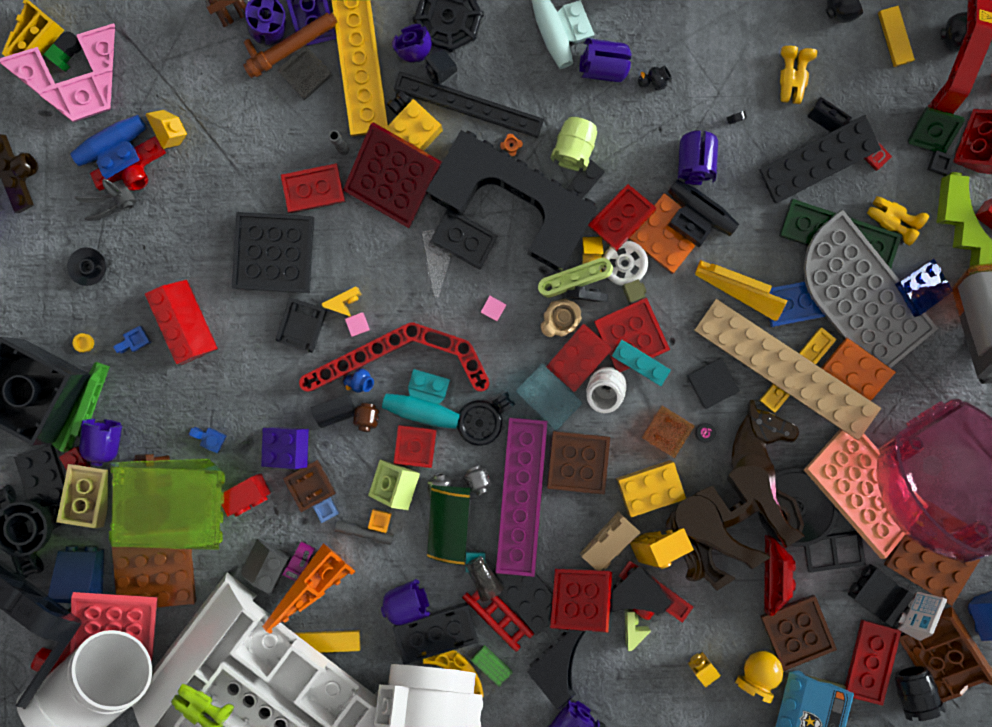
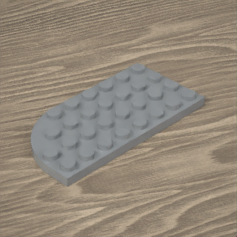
[803,210,938,368]

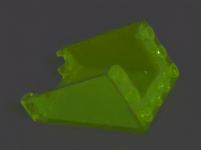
[109,459,225,550]

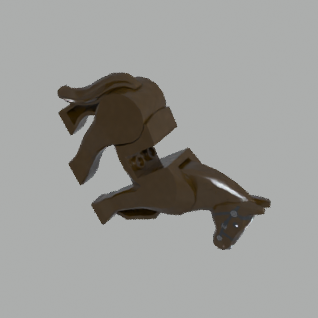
[666,400,804,591]

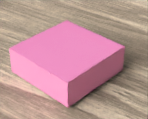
[481,296,506,321]
[345,312,370,337]

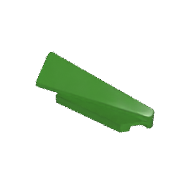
[51,362,110,452]

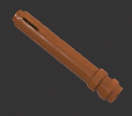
[243,12,338,78]

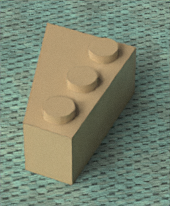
[580,511,641,571]

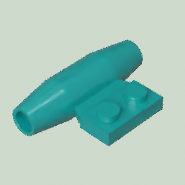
[382,369,460,429]

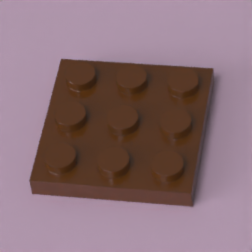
[547,431,610,495]
[760,595,837,671]

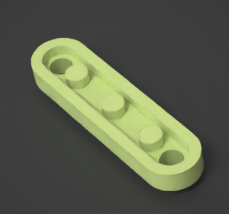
[538,258,613,298]

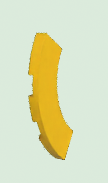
[422,650,484,697]

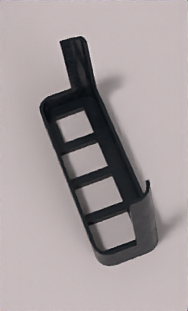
[0,561,83,709]

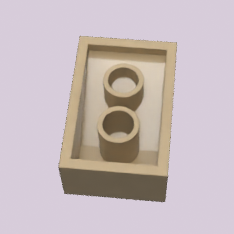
[56,464,108,528]

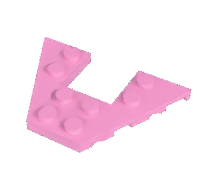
[0,23,115,122]

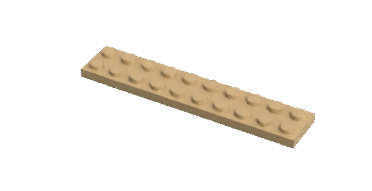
[694,299,881,440]

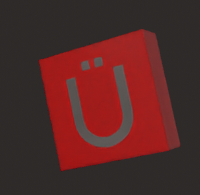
[864,143,892,171]

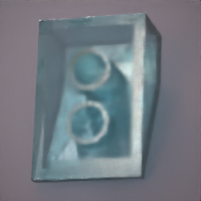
[515,363,582,430]

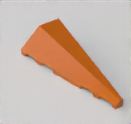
[262,543,355,634]

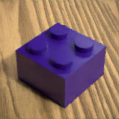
[261,427,309,469]

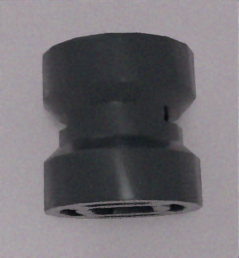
[387,90,411,115]

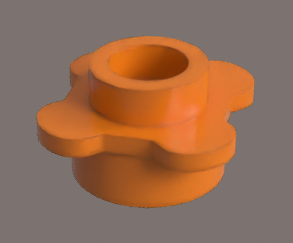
[500,134,523,157]

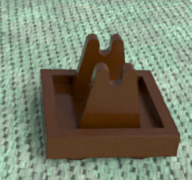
[283,460,336,512]

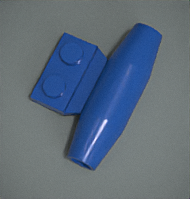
[70,115,147,179]

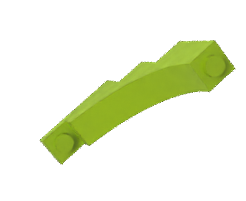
[936,172,992,273]

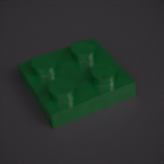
[908,106,965,153]

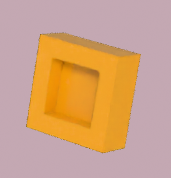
[368,509,392,533]

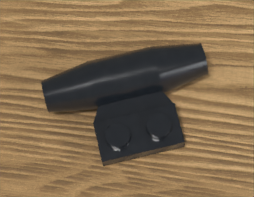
[668,179,739,247]

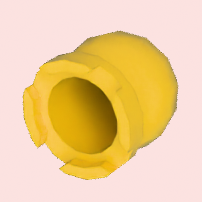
[735,651,784,703]

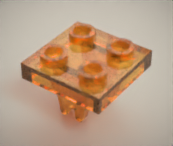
[641,405,695,458]

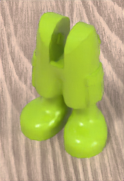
[171,684,234,727]

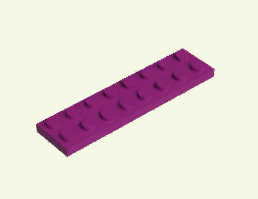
[496,418,547,577]

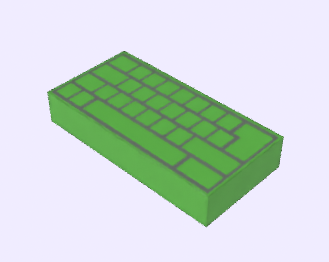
[471,645,512,687]

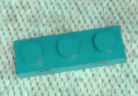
[611,340,671,386]

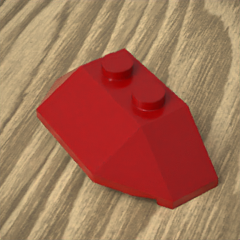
[764,535,796,616]

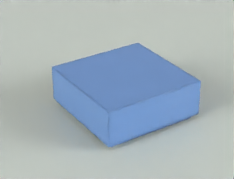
[312,497,339,523]

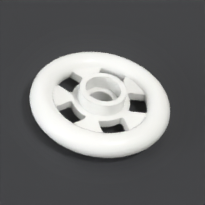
[603,241,648,286]

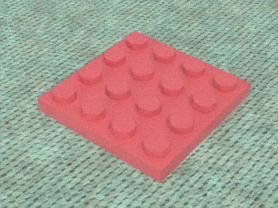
[70,592,157,661]

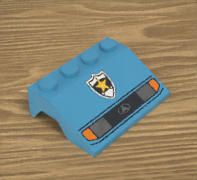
[776,670,854,727]

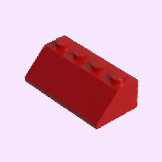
[145,280,218,365]

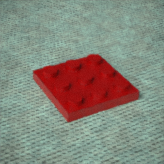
[594,298,670,372]
[550,569,612,633]

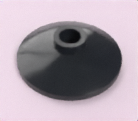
[67,247,106,286]

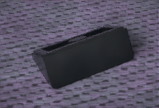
[808,97,852,132]

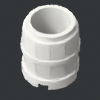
[586,367,627,413]

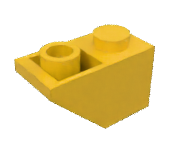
[688,652,721,688]

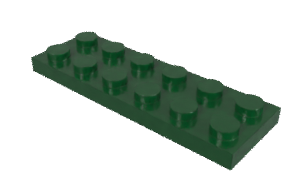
[779,199,902,269]

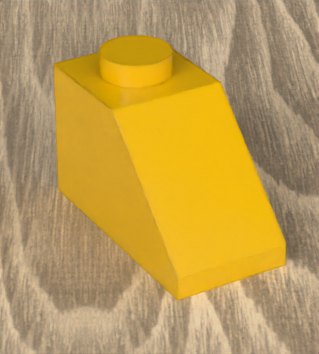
[146,110,187,149]

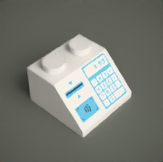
[897,592,947,641]

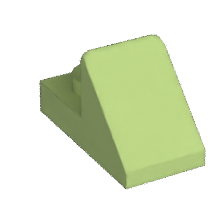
[625,609,651,651]

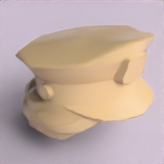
[541,298,582,337]

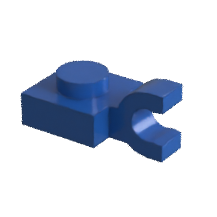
[113,326,152,354]
[189,427,227,453]

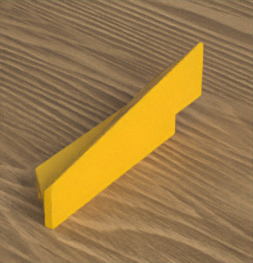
[695,260,788,321]

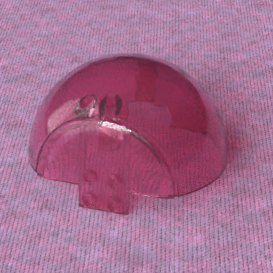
[876,399,992,563]

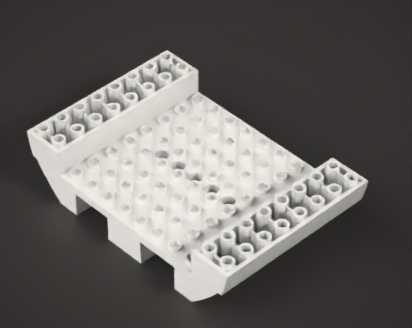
[131,572,379,727]

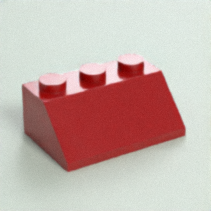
[953,109,992,174]

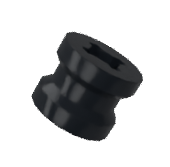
[492,392,516,414]

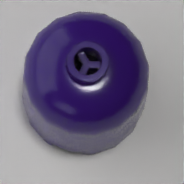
[79,418,122,466]
[381,579,430,626]

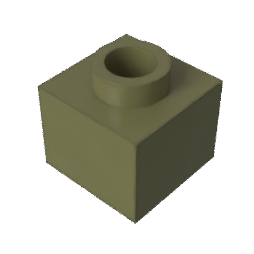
[622,279,646,304]

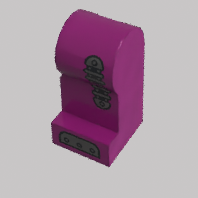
[283,542,316,581]

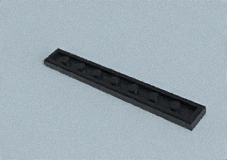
[394,71,544,138]

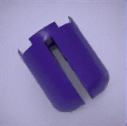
[245,0,286,45]
[579,38,632,83]
[678,130,718,185]
[549,700,600,727]

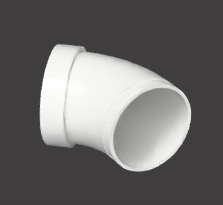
[16,630,152,727]

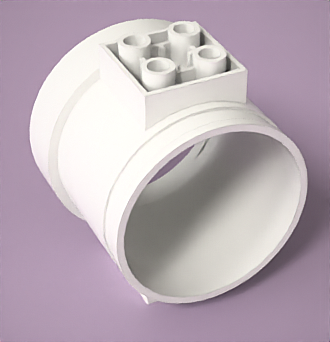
[374,664,483,727]

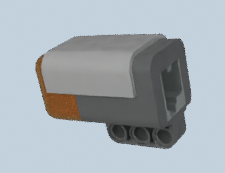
[952,263,992,384]

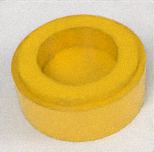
[72,333,94,353]

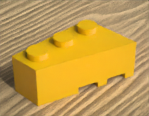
[2,0,64,57]
[630,528,694,569]

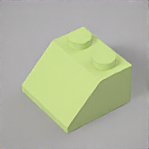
[368,460,420,510]

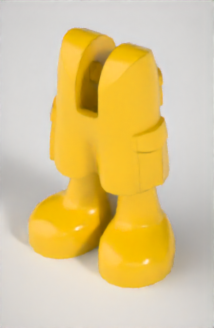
[780,46,817,104]
[867,196,929,246]

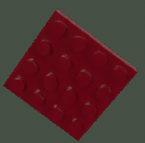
[343,122,442,228]

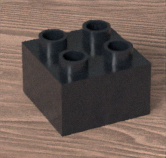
[0,337,91,446]

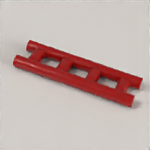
[462,578,534,652]

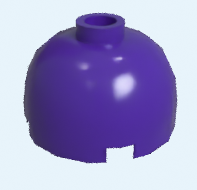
[392,24,432,63]

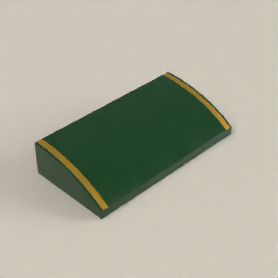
[427,485,470,566]

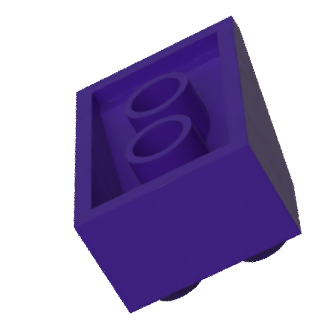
[286,0,337,46]

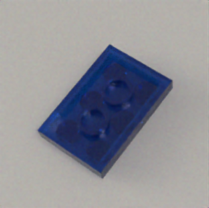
[895,259,953,318]

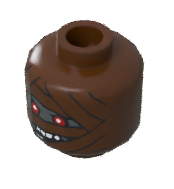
[353,403,380,432]

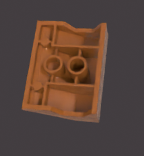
[899,607,992,702]

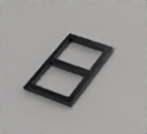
[804,531,866,573]

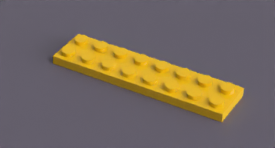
[331,0,388,137]

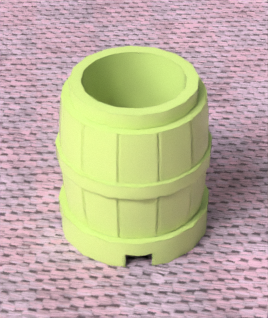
[550,117,597,171]

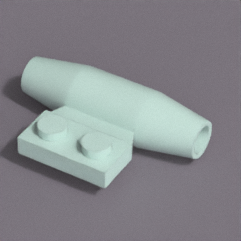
[532,0,594,69]

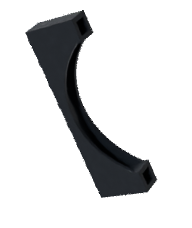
[527,566,675,710]

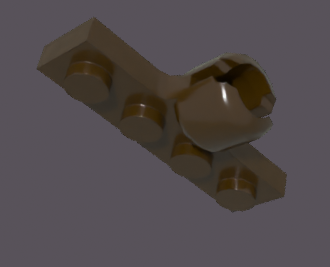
[0,134,39,213]

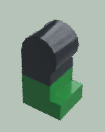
[44,32,82,72]

